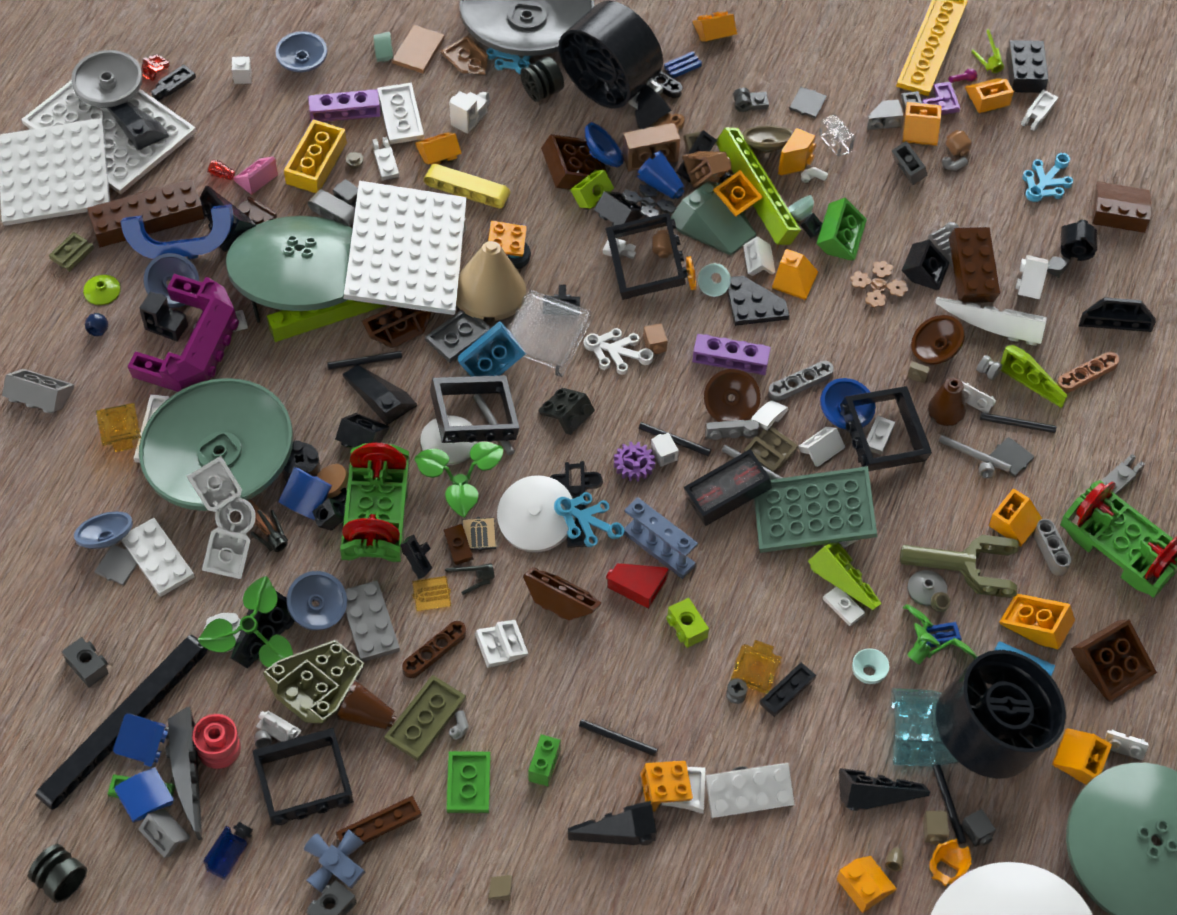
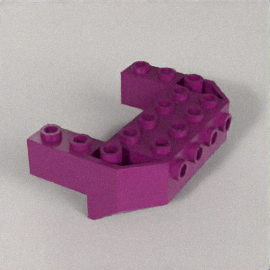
[128,274,239,392]

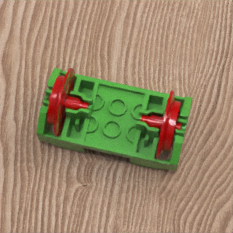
[340,443,410,562]
[1060,480,1177,598]

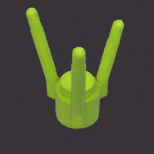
[971,29,1004,73]

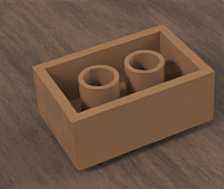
[622,123,680,171]

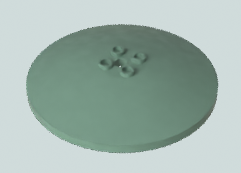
[226,216,353,311]
[139,378,293,511]
[1066,763,1177,915]

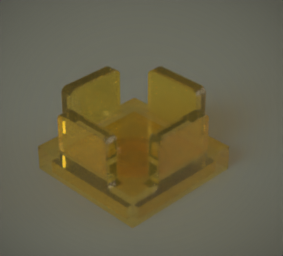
[96,403,141,452]
[730,640,782,694]

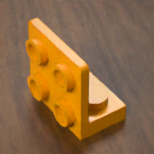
[488,221,527,257]
[640,761,693,812]

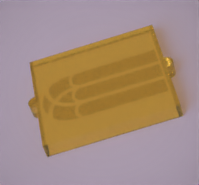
[412,576,451,611]

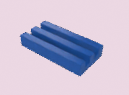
[664,51,702,79]
[921,622,962,647]

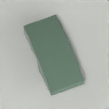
[374,32,394,62]

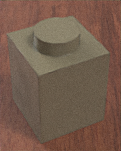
[923,811,949,845]

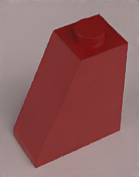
[606,563,669,609]

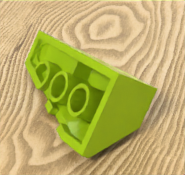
[1000,345,1067,408]
[808,542,881,610]

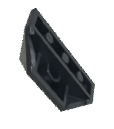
[1078,297,1156,332]

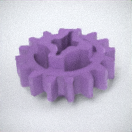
[614,442,655,482]

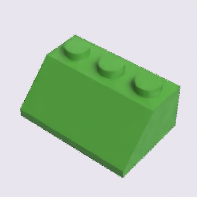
[817,198,867,261]

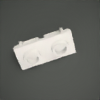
[962,382,996,414]
[256,711,302,742]
[1105,729,1149,761]

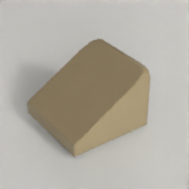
[489,875,512,901]

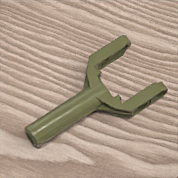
[900,535,1019,598]

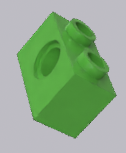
[528,734,561,787]

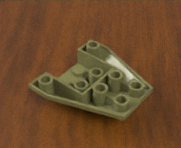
[263,640,365,723]

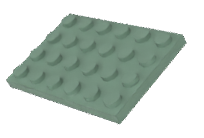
[754,466,878,553]

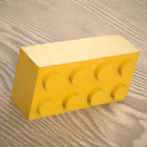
[284,120,347,193]

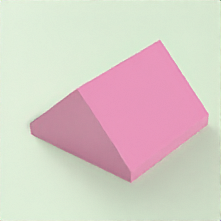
[233,156,278,195]

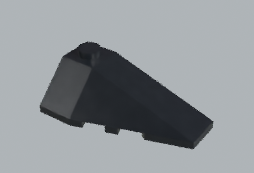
[107,101,169,151]
[199,185,256,252]
[343,365,417,425]
[230,591,295,668]
[839,768,931,811]
[567,801,656,846]

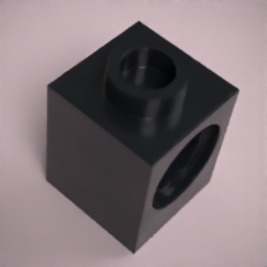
[312,498,345,531]

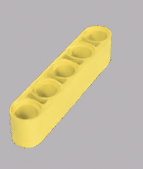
[424,164,511,209]

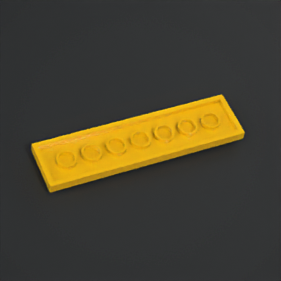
[896,0,968,97]

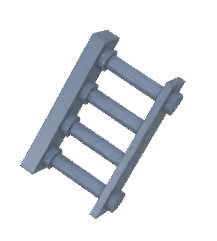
[624,497,698,579]

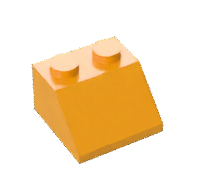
[778,128,816,175]
[415,132,462,165]
[837,855,897,913]

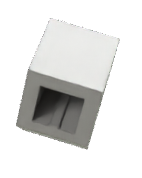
[866,100,903,130]

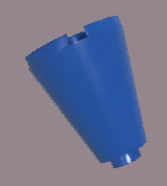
[636,151,685,199]

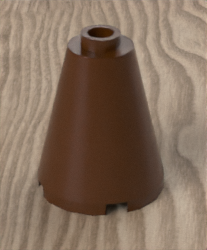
[928,377,966,426]
[337,681,396,730]

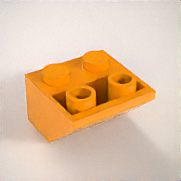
[693,11,737,41]
[965,78,1014,113]
[902,102,942,146]
[989,488,1042,547]
[1052,728,1112,785]

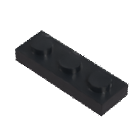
[676,130,717,183]
[759,662,816,717]

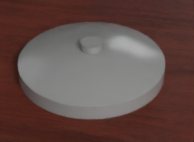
[71,50,143,107]

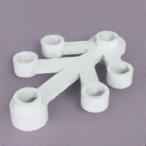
[584,328,653,375]

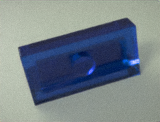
[203,826,248,880]

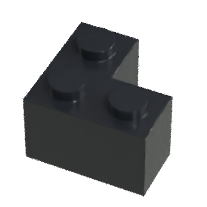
[139,291,188,342]

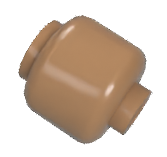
[946,130,972,157]
[652,230,673,258]

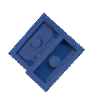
[278,468,332,520]
[114,767,174,822]

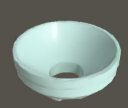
[788,195,814,222]
[697,263,731,297]
[852,648,889,684]

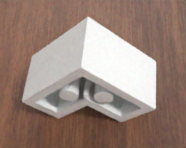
[449,91,487,134]
[1015,255,1049,299]

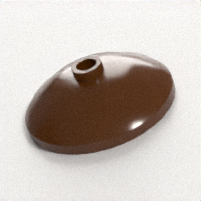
[911,315,965,365]
[704,369,761,422]

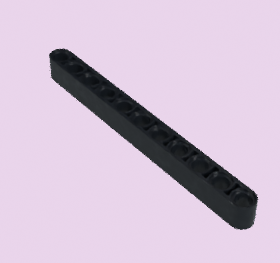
[35,635,208,810]

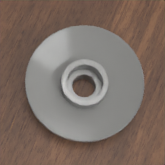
[907,570,947,606]

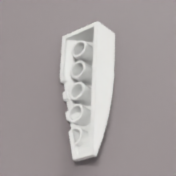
[935,297,1047,346]

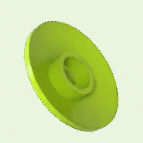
[83,275,121,305]

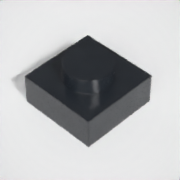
[800,213,822,239]

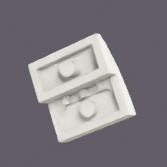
[475,620,528,668]

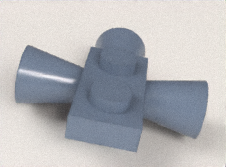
[304,830,365,893]

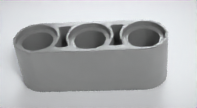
[308,190,355,227]
[1034,519,1071,576]

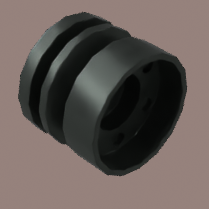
[520,57,564,102]
[27,844,87,903]

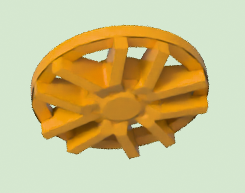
[686,256,697,290]

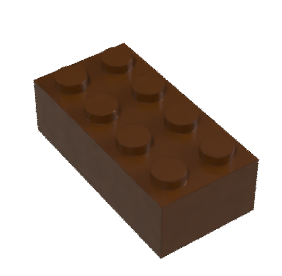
[949,227,1000,303]

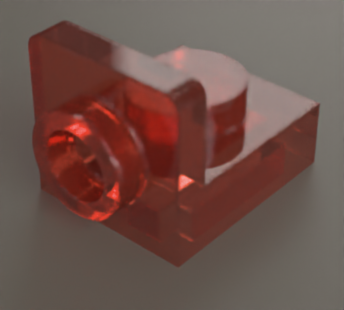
[141,54,170,81]

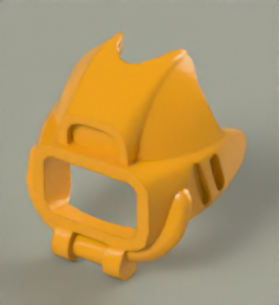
[929,839,972,887]

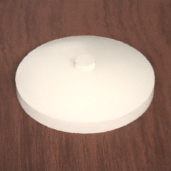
[497,476,575,552]

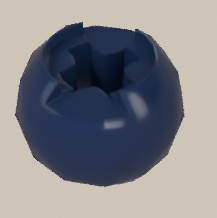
[84,313,108,337]

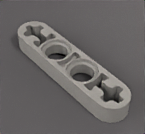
[768,361,833,401]

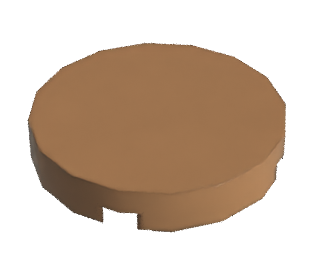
[317,464,349,499]

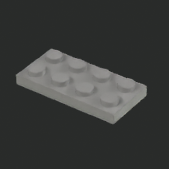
[345,580,400,662]

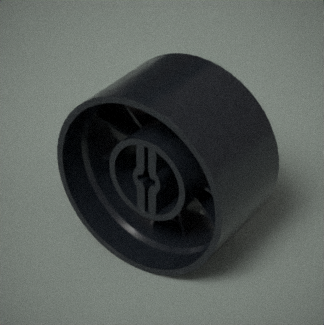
[558,1,663,109]
[936,650,1066,779]

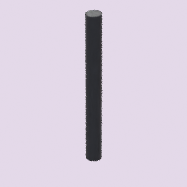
[327,351,402,370]
[980,412,1057,433]
[639,422,711,457]
[579,719,658,756]
[933,764,966,844]

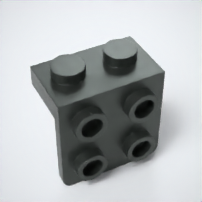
[538,388,595,435]

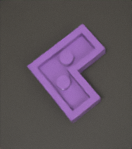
[922,82,960,115]

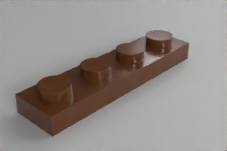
[336,796,422,845]

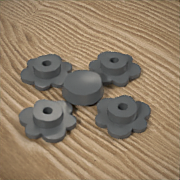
[622,184,676,218]

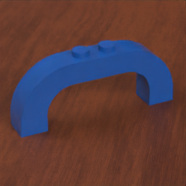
[121,204,233,259]

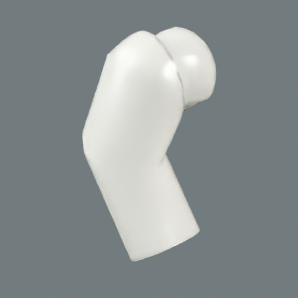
[801,167,828,183]

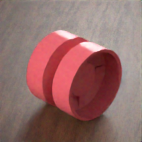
[193,714,241,769]

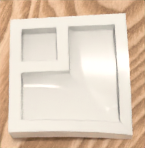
[662,767,705,814]

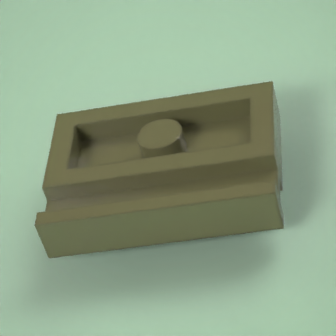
[49,232,94,272]

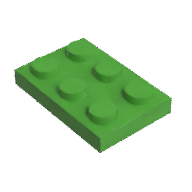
[447,751,490,813]

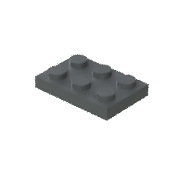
[425,310,491,363]

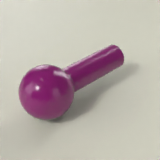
[948,68,977,83]

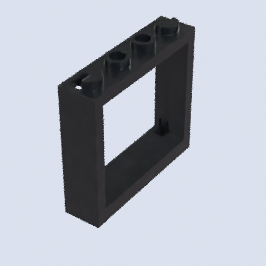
[606,213,688,300]
[430,375,519,443]
[840,386,932,472]
[252,728,354,826]

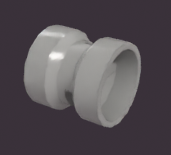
[976,355,1002,380]

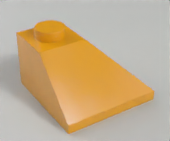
[713,170,763,217]
[772,249,818,300]

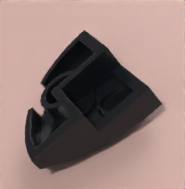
[635,85,671,130]

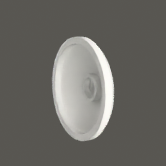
[420,415,478,465]

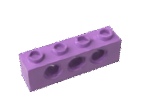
[308,89,380,122]
[692,334,771,375]

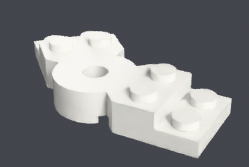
[187,456,256,579]

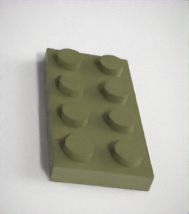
[384,675,466,761]

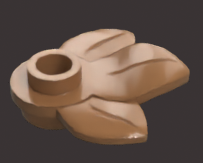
[653,113,685,133]

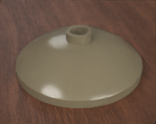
[742,126,793,153]

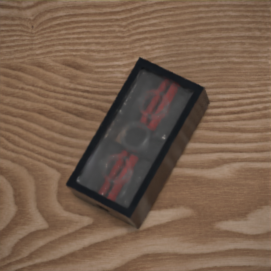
[684,449,772,526]

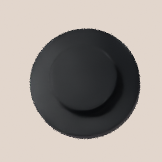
[233,822,253,840]

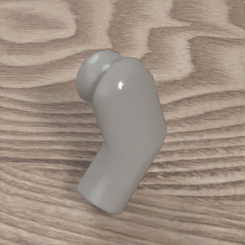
[942,156,968,171]
[449,710,469,739]

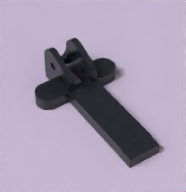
[550,461,603,548]

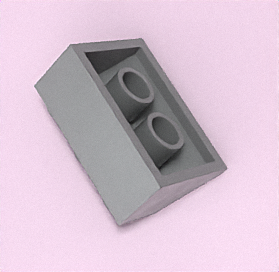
[2,369,74,413]

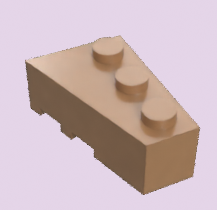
[682,151,731,189]

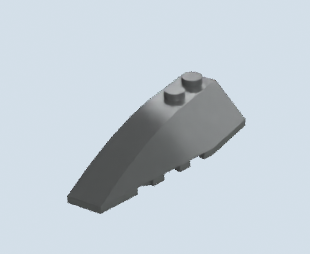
[165,707,202,840]

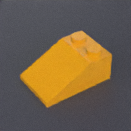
[999,593,1075,649]

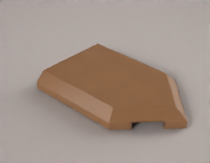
[441,35,488,75]

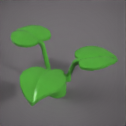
[414,442,503,518]
[198,576,293,668]
[903,604,977,665]

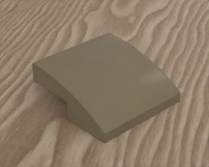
[744,426,799,473]

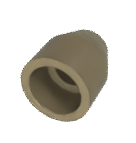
[885,848,904,872]

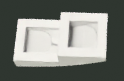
[751,400,788,431]

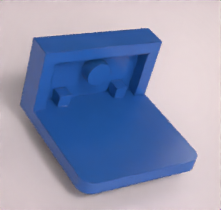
[113,713,168,767]

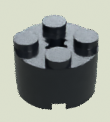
[1060,220,1097,261]
[282,441,320,482]

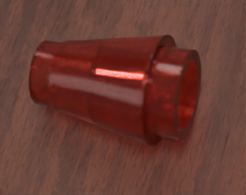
[208,159,236,181]

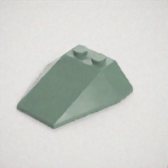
[670,181,757,255]

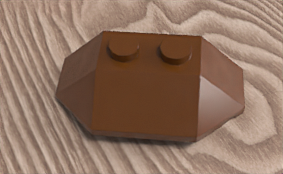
[362,306,432,348]
[523,567,601,620]

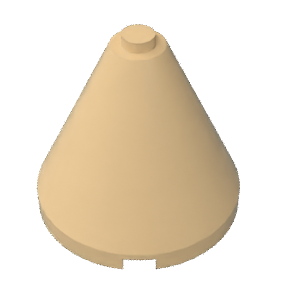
[456,241,526,321]

